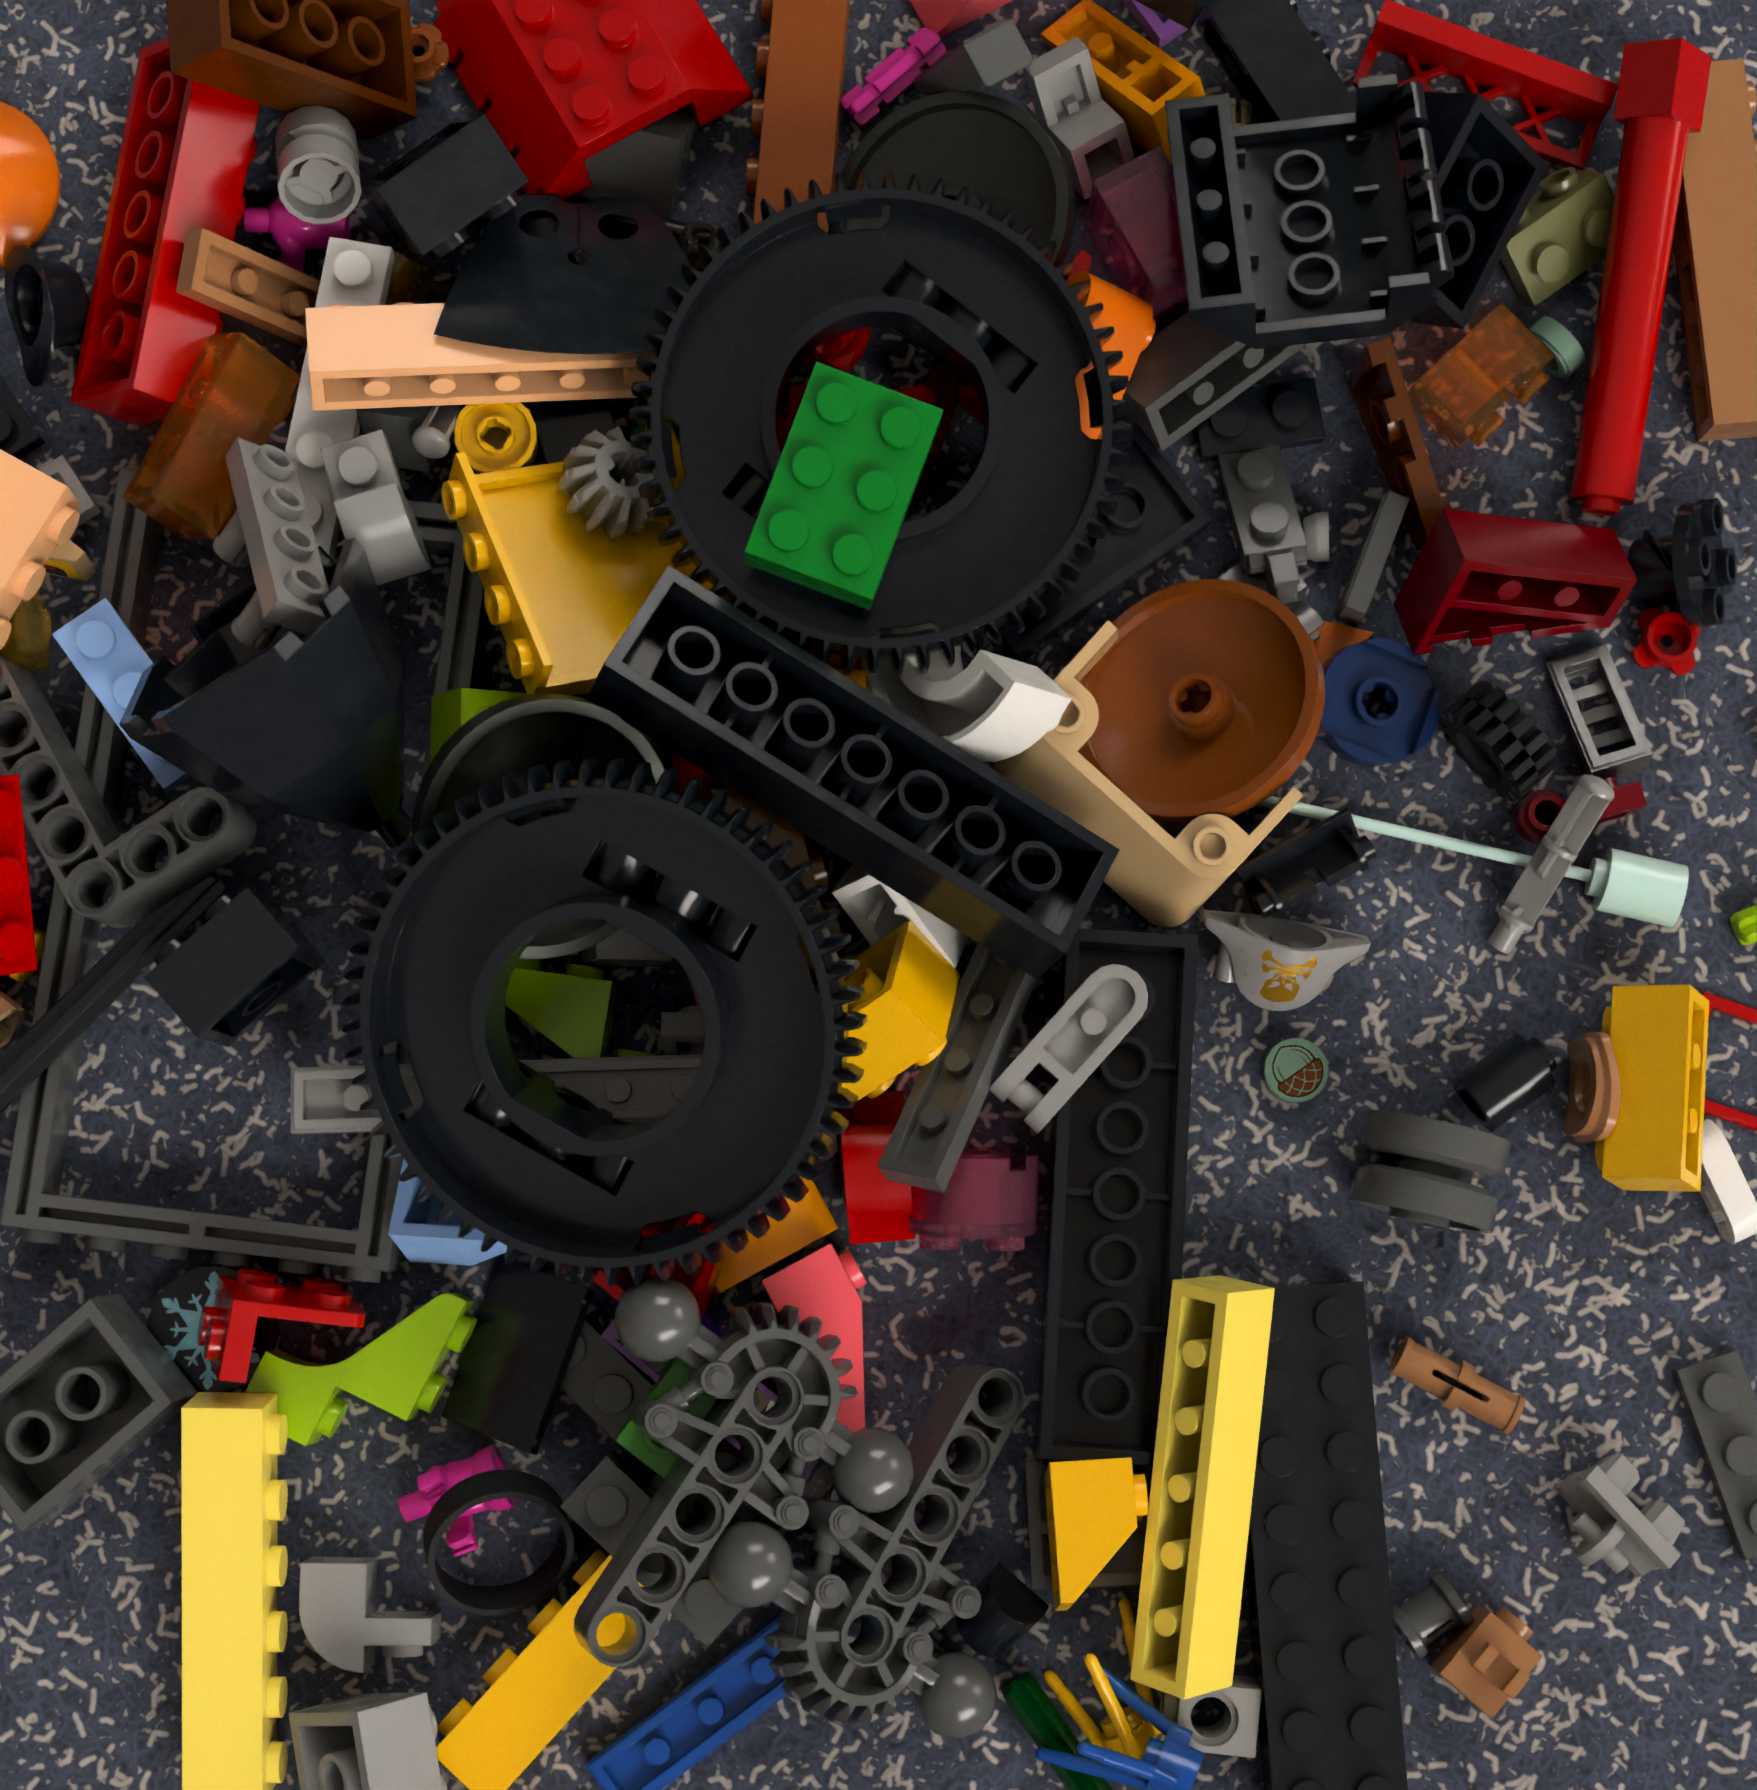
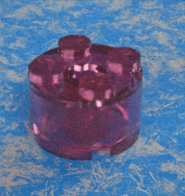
[908,1147,1039,1251]

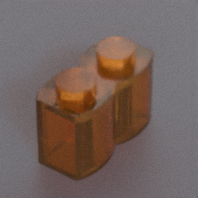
[1408,303,1554,452]

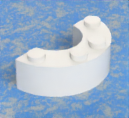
[862,623,1072,763]

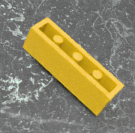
[436,1548,644,1790]

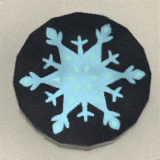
[147,1266,279,1392]

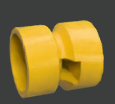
[454,402,538,474]

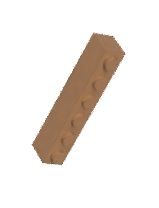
[1673,59,1757,442]

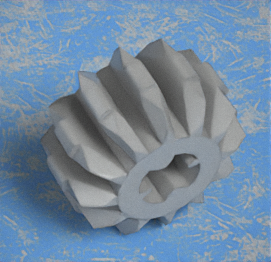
[558,426,661,541]

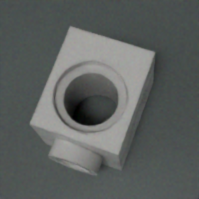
[1159,1674,1262,1758]

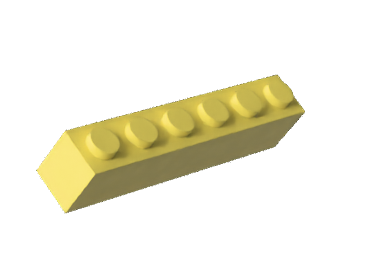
[1130,1275,1275,1700]
[181,1392,288,1790]

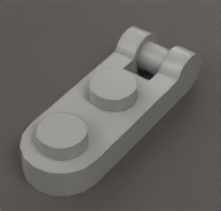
[989,964,1149,1134]

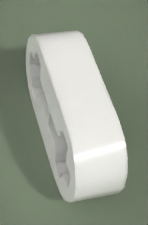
[1700,1119,1757,1245]

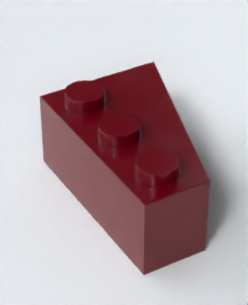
[1393,508,1638,655]

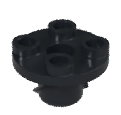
[1627,498,1737,627]

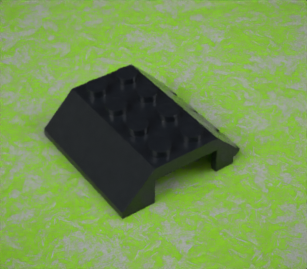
[1165,73,1454,349]

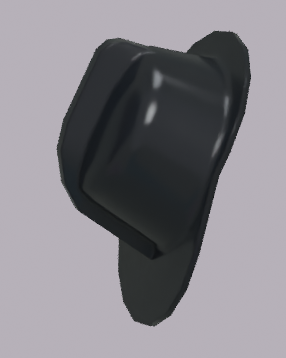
[4,244,90,387]

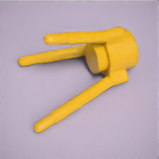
[1044,1598,1161,1760]

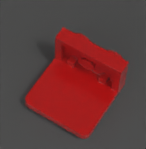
[197,1268,366,1383]

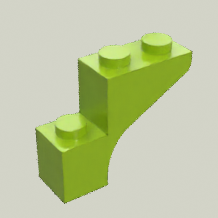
[505,958,656,1058]
[245,1293,477,1446]

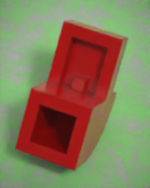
[840,1090,915,1244]

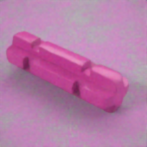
[841,27,946,127]

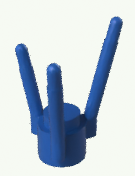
[1035,1664,1204,1790]

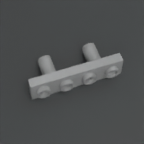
[212,437,329,650]

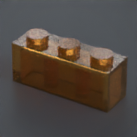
[122,332,301,539]

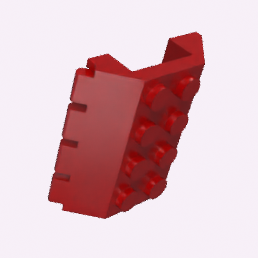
[433,0,754,200]

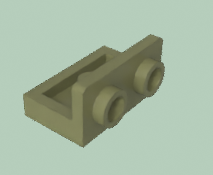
[1501,167,1614,307]

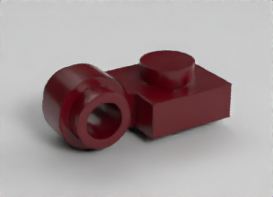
[1513,776,1647,844]

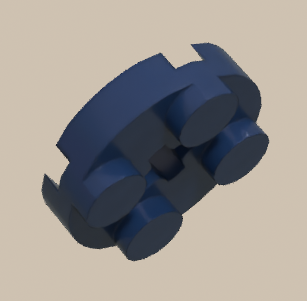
[1316,638,1440,767]

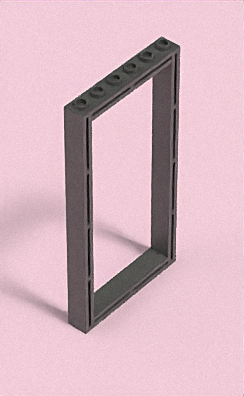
[0,467,489,1283]

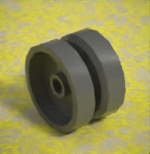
[1348,1110,1511,1233]

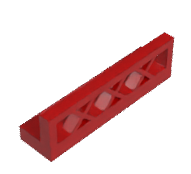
[1352,0,1618,170]

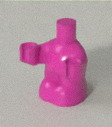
[243,195,350,274]
[398,1445,515,1557]

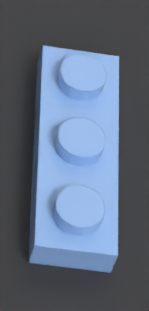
[52,598,192,793]

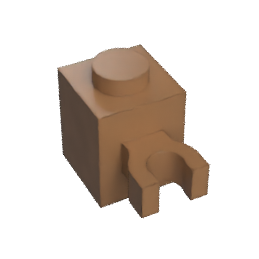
[1429,1604,1543,1718]

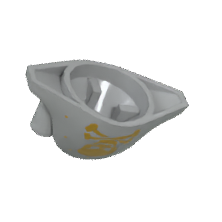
[1202,910,1371,1011]

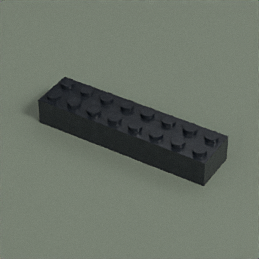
[586,565,1120,979]
[1035,928,1198,1466]
[1245,1281,1408,1790]

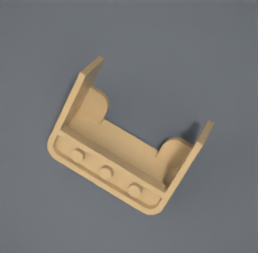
[993,620,1304,927]

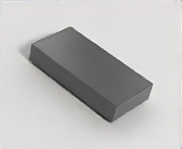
[1334,491,1410,627]

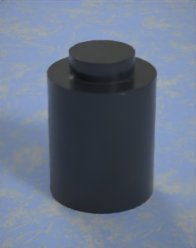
[1452,1034,1557,1132]

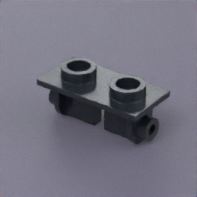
[1236,807,1377,919]

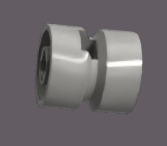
[275,105,362,225]

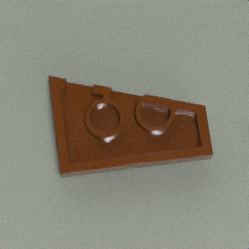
[1347,336,1452,552]

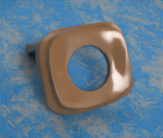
[1563,1032,1621,1144]

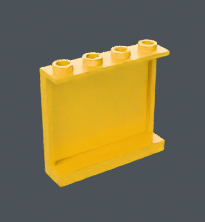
[441,422,731,696]

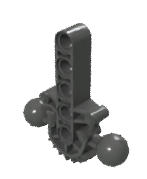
[574,1275,914,1667]
[706,1363,1025,1738]

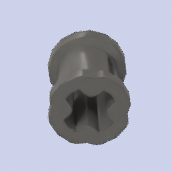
[1392,1572,1473,1660]

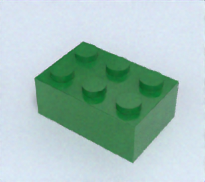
[745,361,944,611]

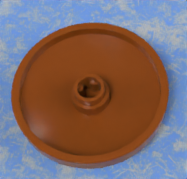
[1078,579,1325,826]

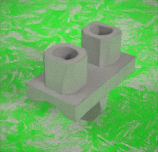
[1555,1453,1685,1578]

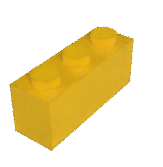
[1595,984,1709,1192]

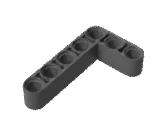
[0,654,257,928]

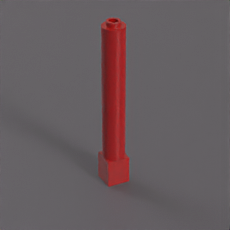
[1570,38,1712,516]

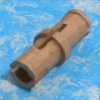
[1388,1336,1526,1435]

